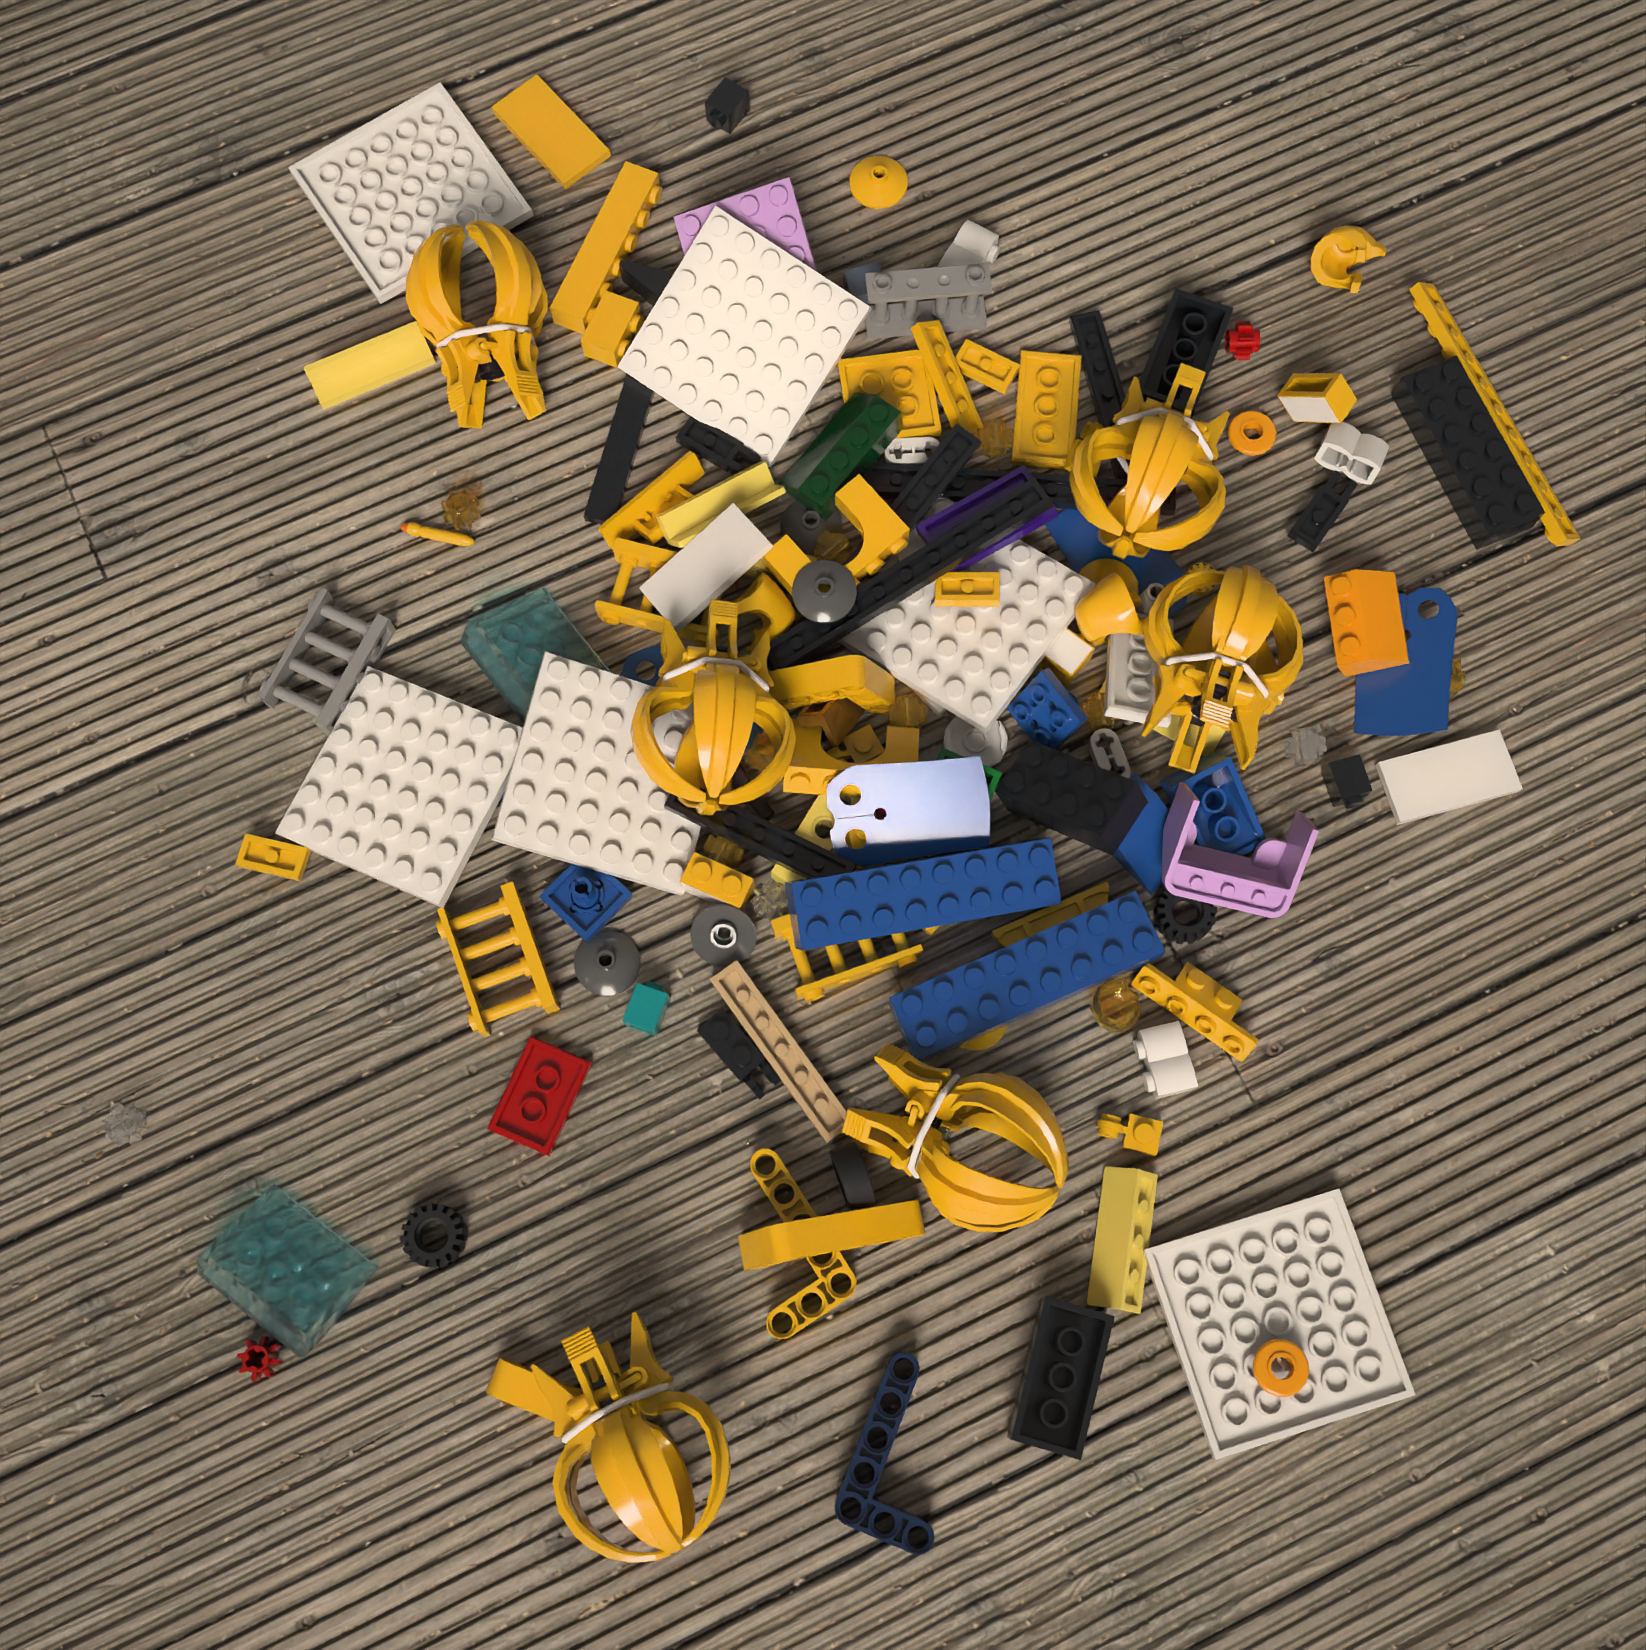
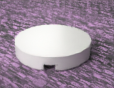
[943,716,1008,768]

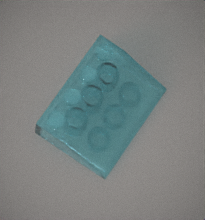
[460,588,612,724]
[197,1184,378,1360]

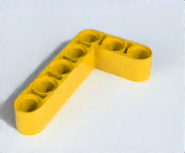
[768,655,896,714]
[750,1149,856,1339]
[737,1200,926,1271]

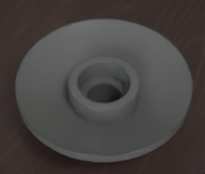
[780,501,842,556]
[792,560,857,623]
[690,904,757,967]
[574,930,640,996]

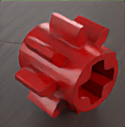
[1225,321,1260,361]
[237,1336,284,1381]

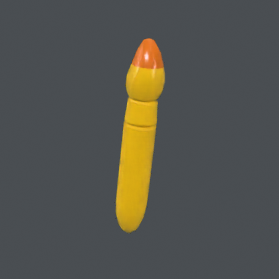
[400,522,475,546]

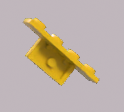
[598,451,705,550]
[1131,962,1259,1061]

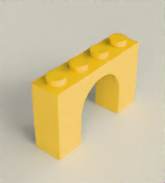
[763,474,910,595]
[783,719,919,798]

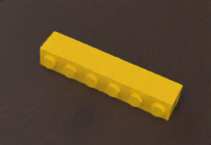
[550,161,662,334]

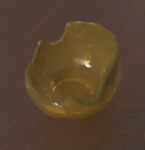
[1090,979,1141,1033]

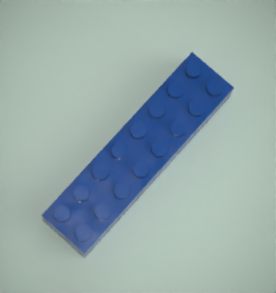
[785,838,1062,950]
[888,891,1166,1062]

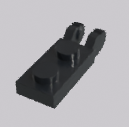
[676,416,762,475]
[1287,470,1358,553]
[697,1009,781,1100]

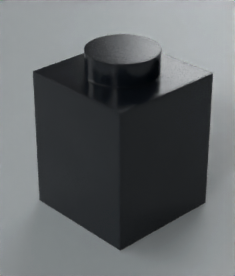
[705,77,750,134]
[1321,754,1373,809]

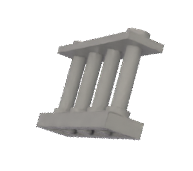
[865,263,992,339]
[259,588,396,735]

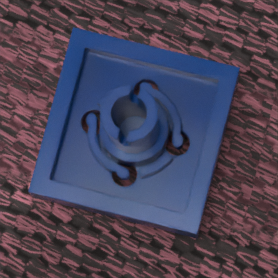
[1007,668,1088,750]
[539,864,634,943]

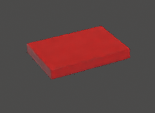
[487,1036,593,1157]

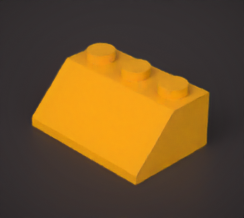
[1324,569,1410,677]

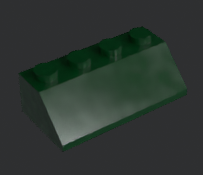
[778,392,903,521]

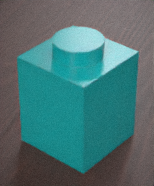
[622,981,671,1037]

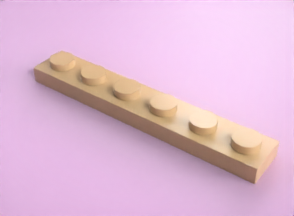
[710,960,847,1144]

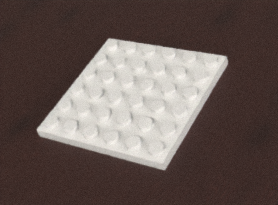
[288,82,533,304]
[617,206,871,468]
[837,498,1095,733]
[491,652,701,896]
[275,666,522,908]
[1143,1189,1415,1460]

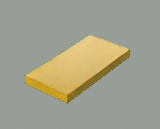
[491,74,611,190]
[1011,350,1082,470]

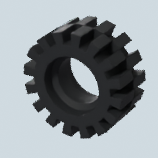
[1153,889,1218,944]
[400,1203,468,1268]

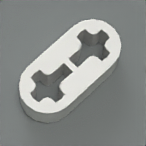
[884,437,940,466]
[1088,728,1131,778]

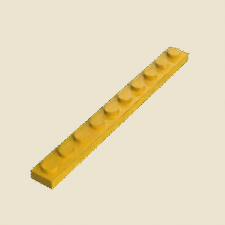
[1409,282,1581,546]

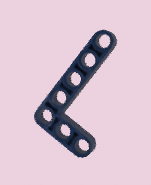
[834,1352,935,1555]

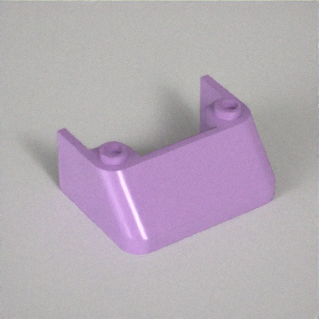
[1162,782,1319,918]

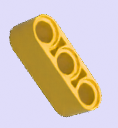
[485,1358,584,1422]

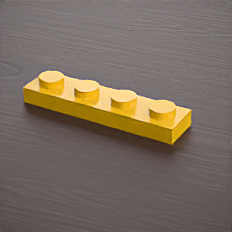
[911,320,985,437]

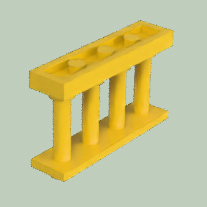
[595,537,739,647]
[436,881,560,1038]
[770,914,923,1002]

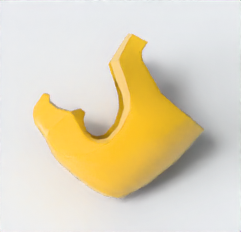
[1311,225,1387,294]
[728,572,796,653]
[1074,572,1146,646]

